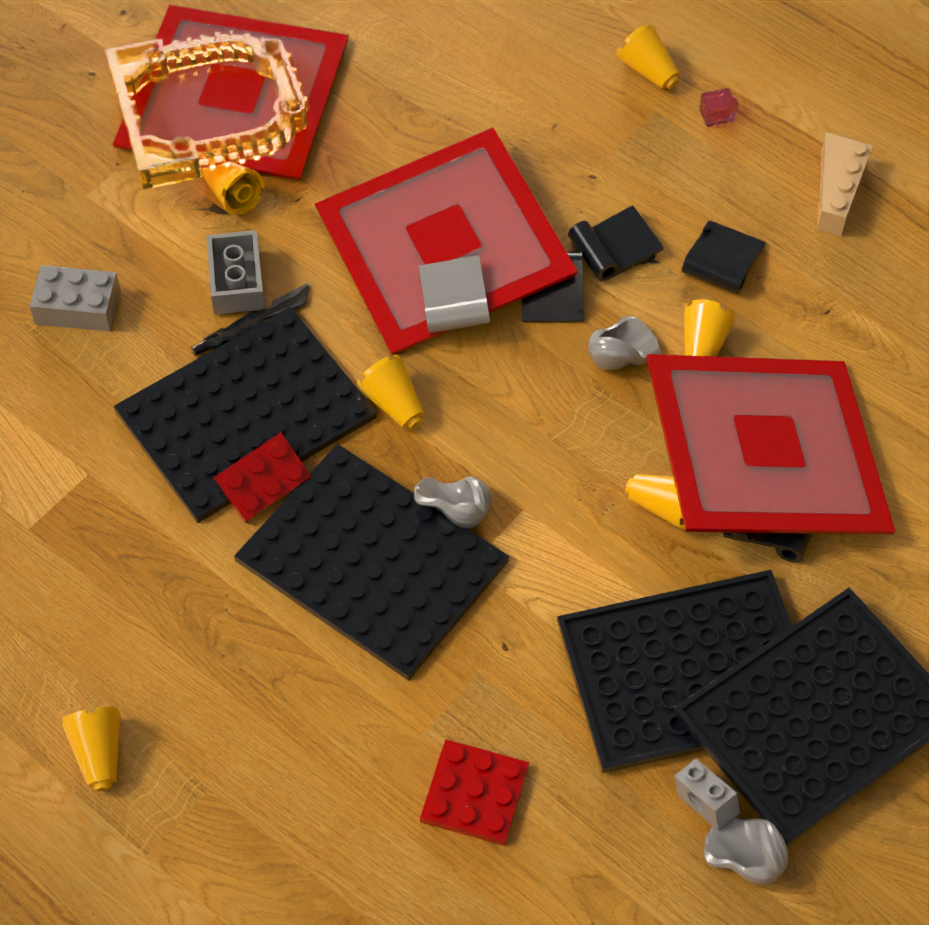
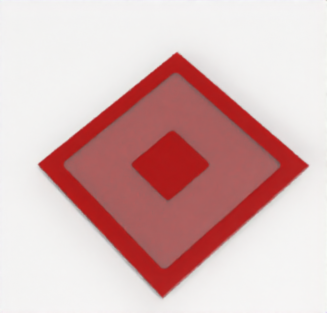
[113,4,349,180]
[315,127,578,356]
[646,354,896,535]

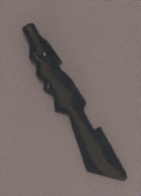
[191,284,311,356]

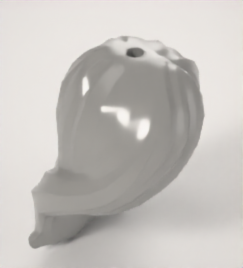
[588,316,662,370]
[414,476,492,528]
[704,817,788,885]

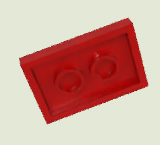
[214,432,312,523]

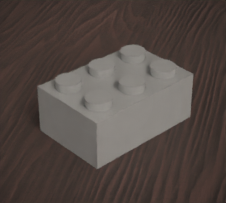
[206,230,265,315]
[29,265,121,331]

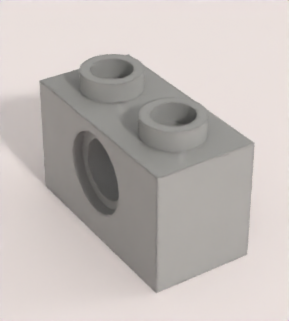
[674,759,740,831]

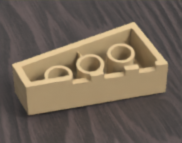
[817,132,873,236]

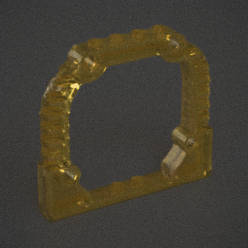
[105,30,310,190]

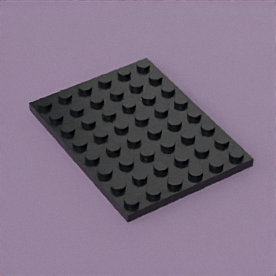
[114,307,377,523]
[234,444,509,681]
[557,570,792,774]
[673,587,929,846]

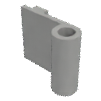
[419,255,491,334]

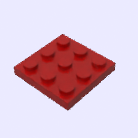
[420,739,529,846]

